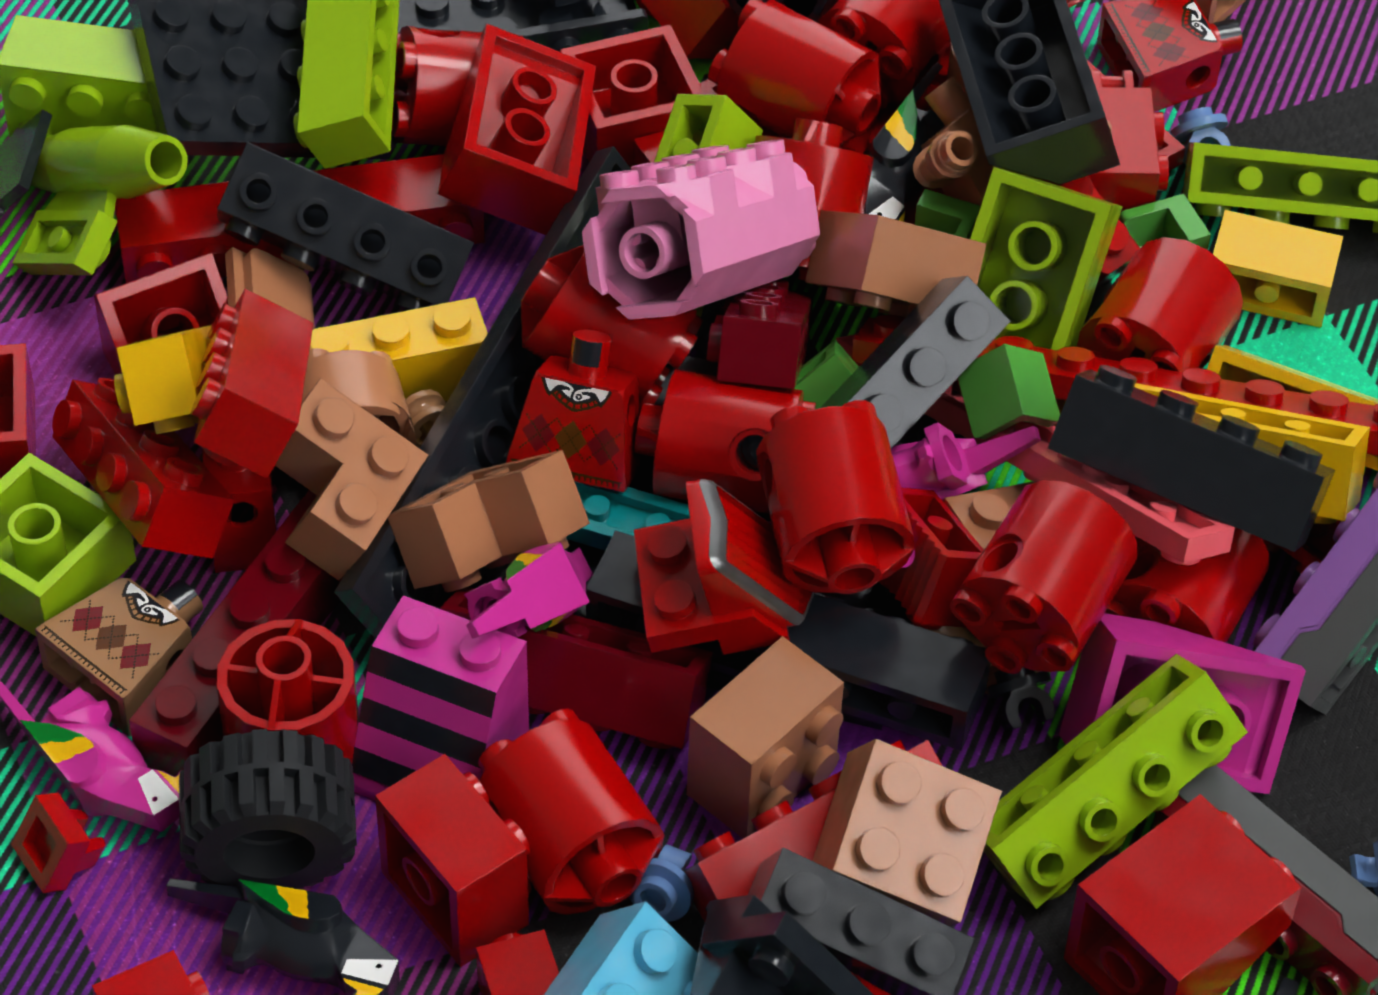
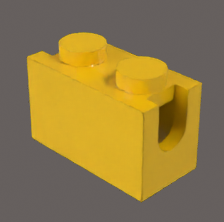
[1213,210,1343,328]

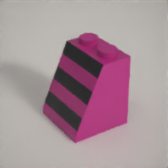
[352,595,529,801]

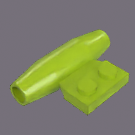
[12,125,188,275]

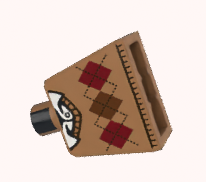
[35,578,203,737]

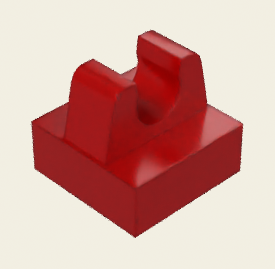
[11,792,106,893]

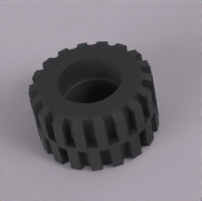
[179,729,357,889]

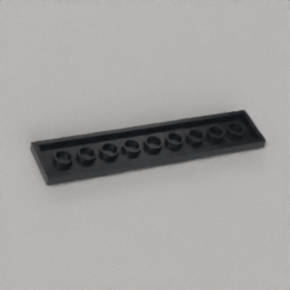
[334,146,631,639]

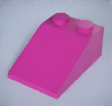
[1059,613,1306,794]

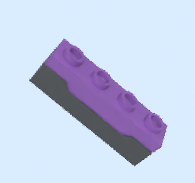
[1253,473,1378,715]

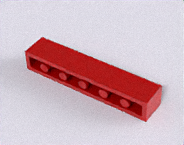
[115,154,485,283]

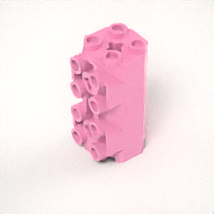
[582,139,820,319]

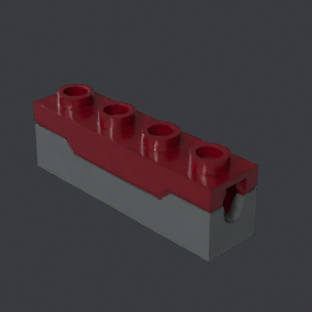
[1152,765,1378,995]

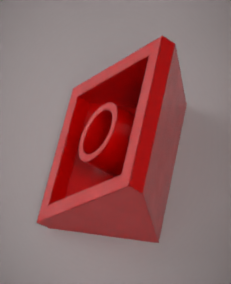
[94,253,228,375]

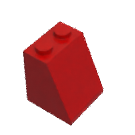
[1064,794,1302,995]

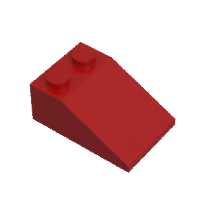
[437,23,596,235]

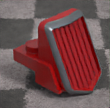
[634,479,815,655]

